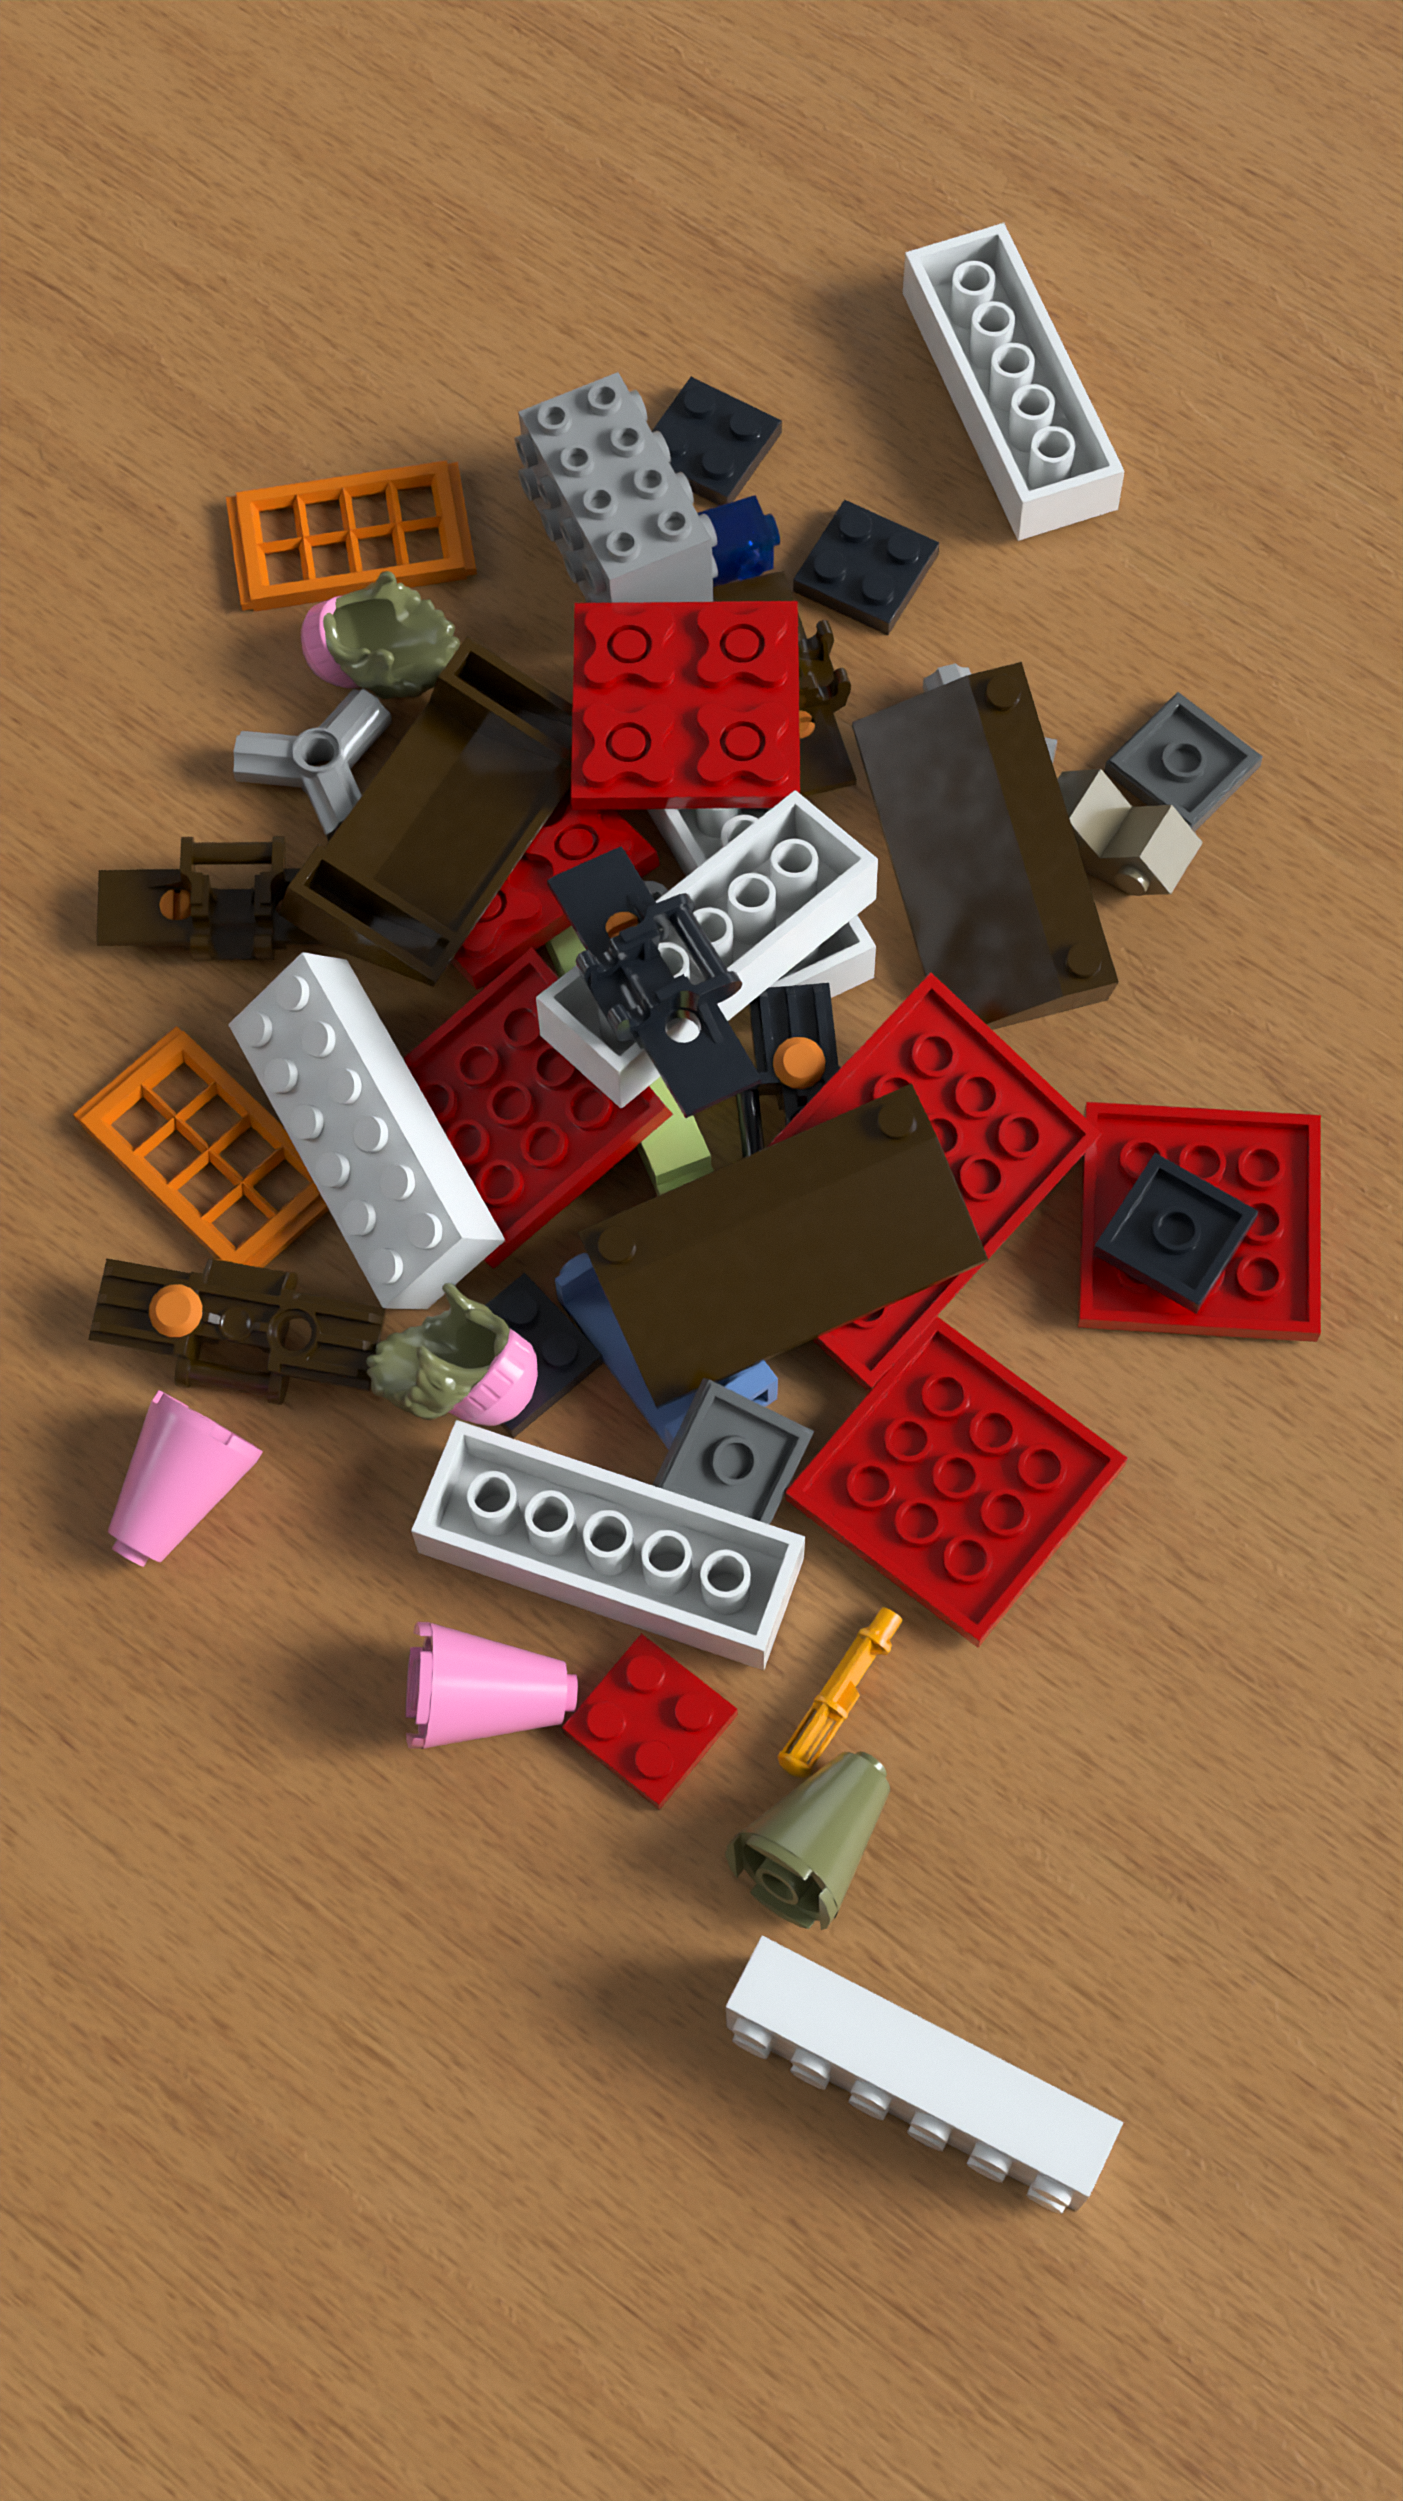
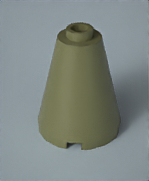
[725,1751,890,1930]

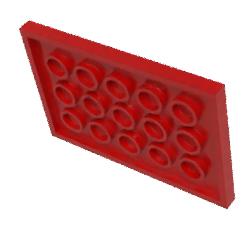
[766,972,1102,1391]

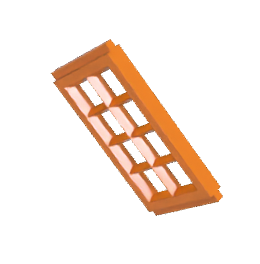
[226,460,477,612]
[73,1026,329,1268]

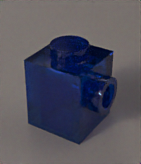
[698,495,780,587]

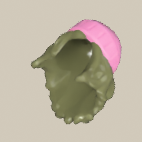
[301,571,460,699]
[366,1283,538,1426]

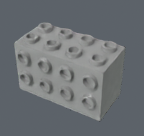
[514,372,718,603]

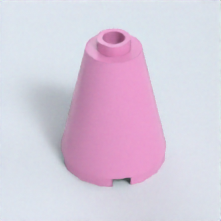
[108,1390,263,1567]
[406,1622,578,1749]

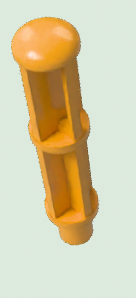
[777,1607,902,1778]

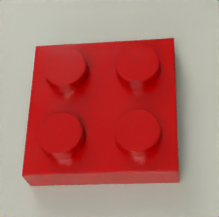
[562,1633,738,1811]

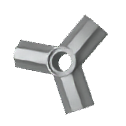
[233,689,392,842]

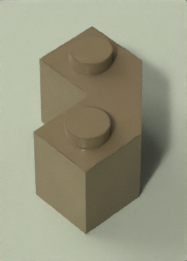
[1057,769,1203,896]

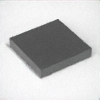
[1104,692,1263,832]
[652,1378,814,1525]

